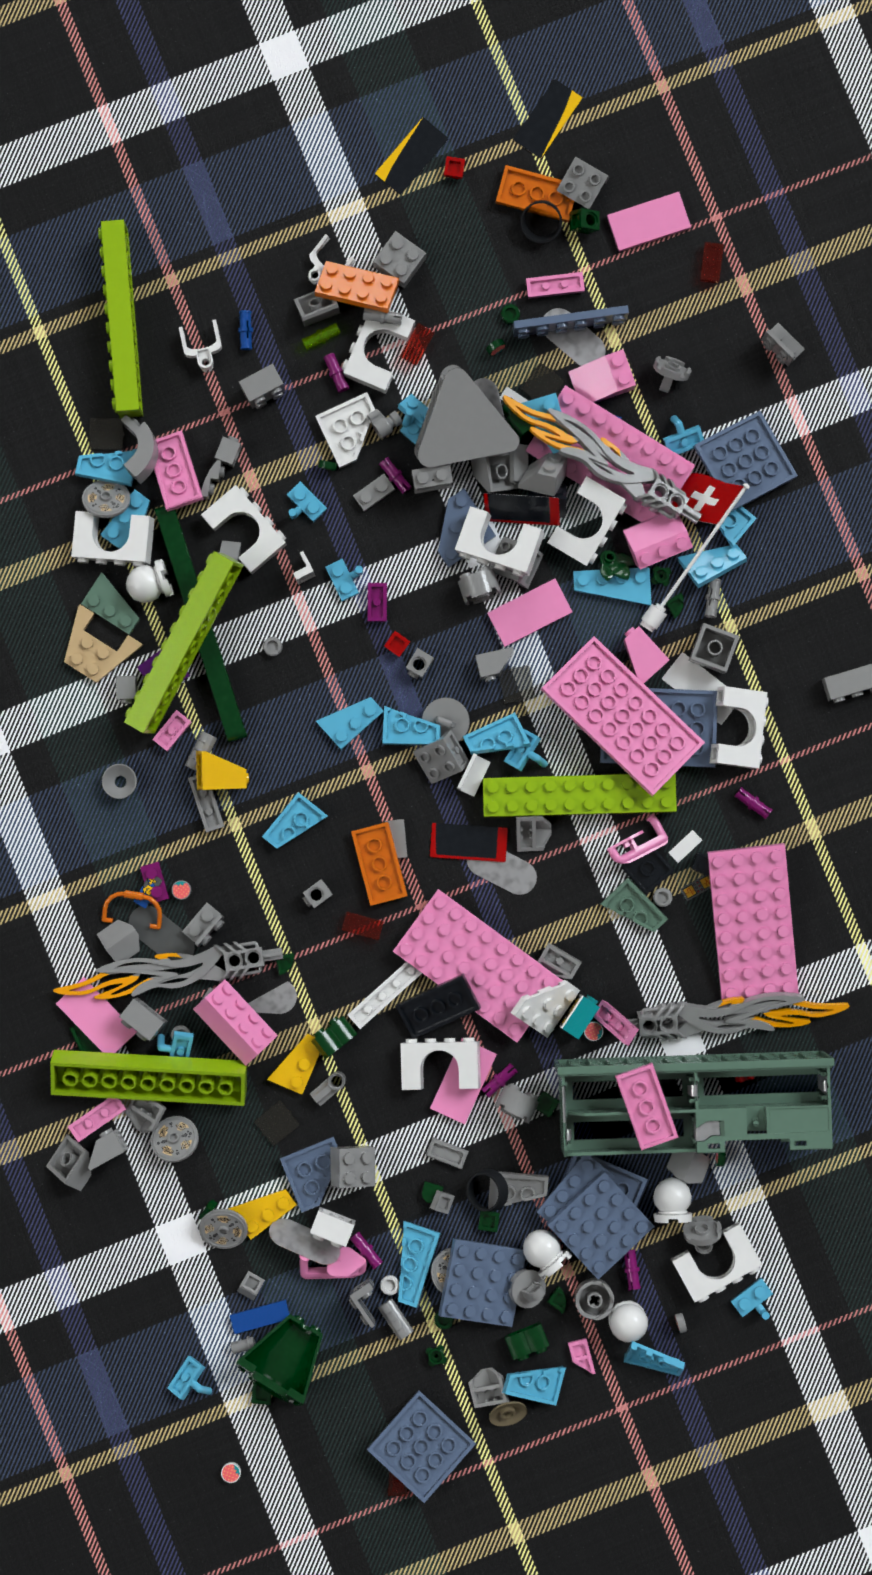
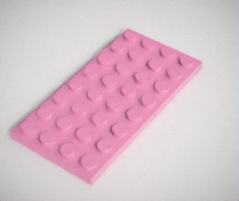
[526,385,695,522]
[541,636,705,796]
[707,843,799,1000]
[393,889,563,1042]

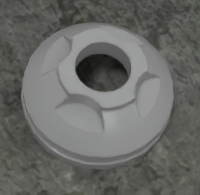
[102,764,137,799]

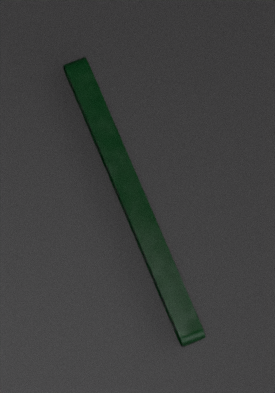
[155,506,247,743]

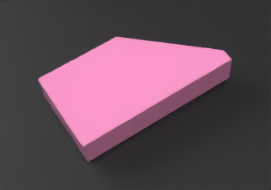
[567,1338,596,1374]

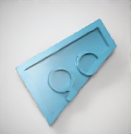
[75,449,137,486]
[678,544,747,588]
[316,697,384,750]
[502,1366,566,1406]

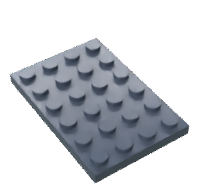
[600,688,718,768]

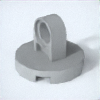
[653,356,691,393]
[683,1215,722,1254]
[508,1269,546,1308]

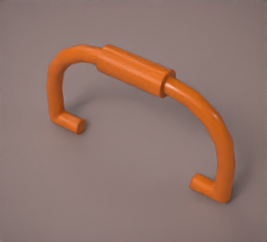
[102,890,162,930]

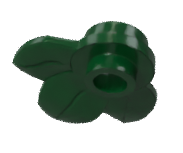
[599,550,635,581]

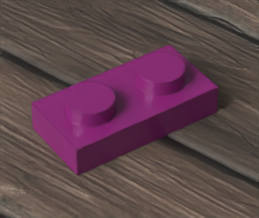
[367,583,387,622]
[140,862,170,904]

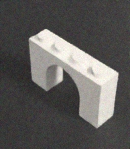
[342,310,415,394]
[547,476,627,566]
[201,485,287,574]
[455,506,545,577]
[71,511,155,567]
[709,686,768,769]
[400,1037,481,1090]
[671,1222,763,1303]

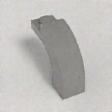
[121,415,158,484]

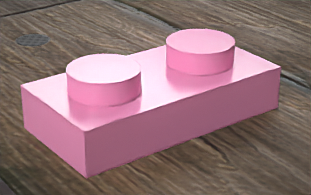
[152,710,192,752]

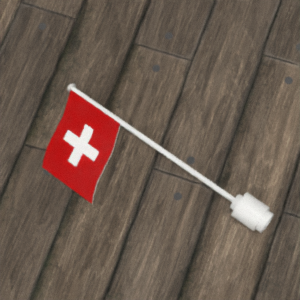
[640,473,750,632]

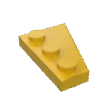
[267,1034,320,1094]
[228,1189,297,1240]

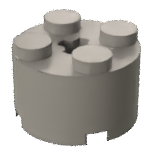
[458,566,501,605]
[494,1083,539,1124]
[574,1278,614,1320]

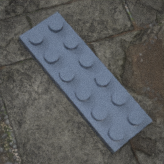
[513,305,629,339]

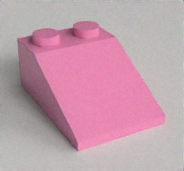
[568,349,636,403]

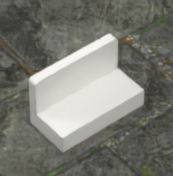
[293,551,315,585]
[457,753,491,797]

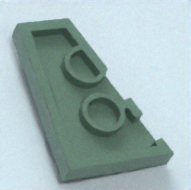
[81,572,140,635]
[600,877,668,932]

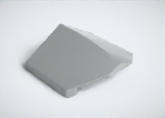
[516,815,551,852]
[97,920,140,962]
[125,1100,166,1134]
[666,1152,711,1184]
[468,1367,509,1408]

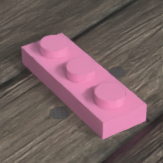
[526,272,585,299]
[594,1000,639,1046]
[67,1098,127,1142]

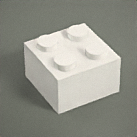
[310,1207,356,1248]

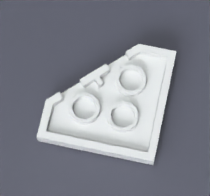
[315,392,375,469]
[511,980,580,1038]

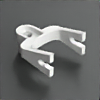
[308,234,356,285]
[179,320,222,372]

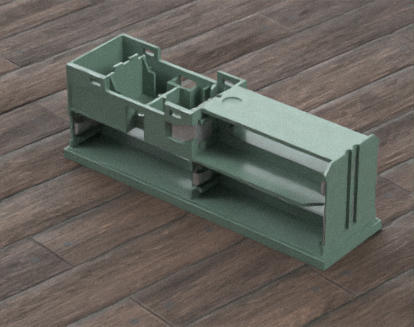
[554,1051,834,1157]

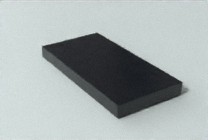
[395,974,481,1039]

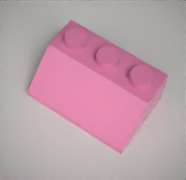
[623,514,693,570]

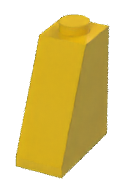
[196,751,249,790]

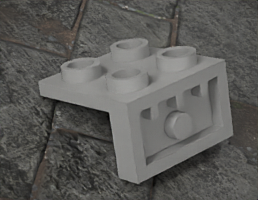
[557,157,609,209]
[761,323,805,366]
[489,537,544,589]
[413,730,470,784]
[182,902,225,947]
[349,1277,375,1328]

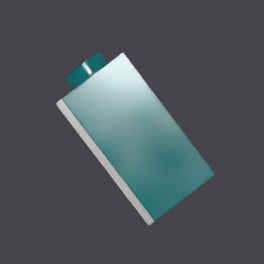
[559,994,600,1040]

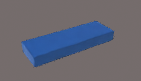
[230,1299,290,1334]

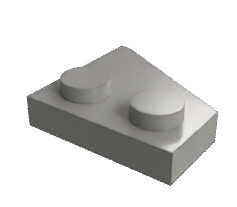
[537,942,582,979]

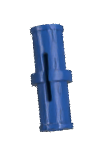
[238,310,253,350]

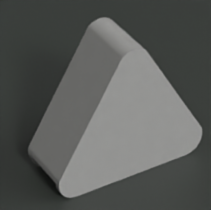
[414,365,519,467]

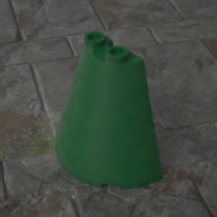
[236,1314,323,1406]

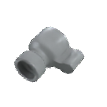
[367,409,403,439]

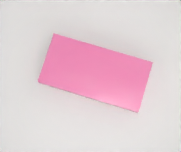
[607,192,691,252]
[154,430,204,512]
[487,579,572,647]
[56,977,137,1053]
[430,1038,497,1124]
[615,1063,679,1151]

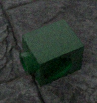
[570,208,600,234]

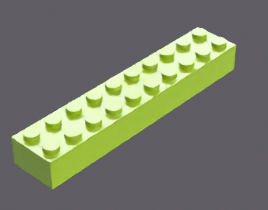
[98,220,143,418]
[124,551,244,734]
[482,773,677,817]
[50,1050,247,1106]

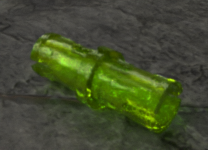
[301,322,341,350]

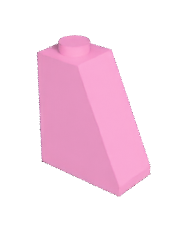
[623,626,669,683]

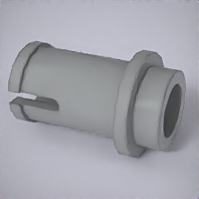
[230,1336,256,1355]

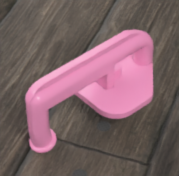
[607,813,668,864]
[299,1247,367,1279]

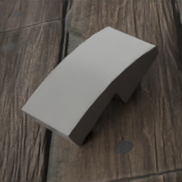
[201,460,225,500]

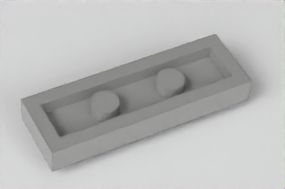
[188,775,225,833]

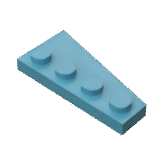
[573,567,651,606]
[398,1221,441,1308]

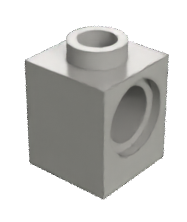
[214,436,242,468]
[406,648,434,679]
[116,676,137,704]
[302,879,333,908]

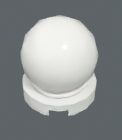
[126,559,174,603]
[653,1177,692,1223]
[523,1229,572,1280]
[608,1300,648,1342]

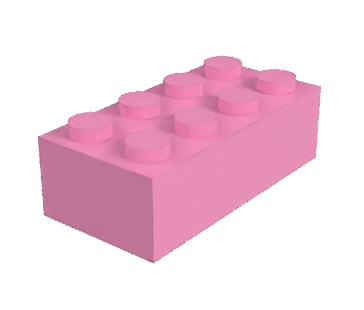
[193,979,278,1066]

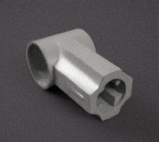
[310,1071,346,1106]

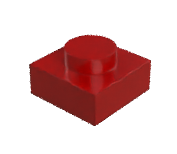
[444,156,465,179]
[384,631,411,658]

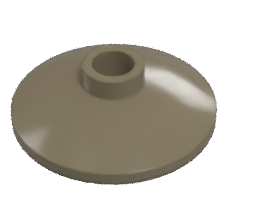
[489,1401,527,1426]

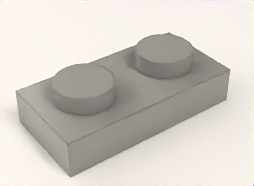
[353,474,395,512]

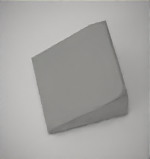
[237,1271,265,1300]

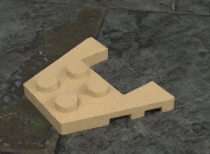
[64,604,143,683]

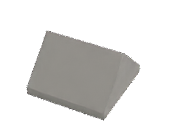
[294,291,340,327]

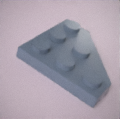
[438,489,496,568]
[280,1136,338,1213]

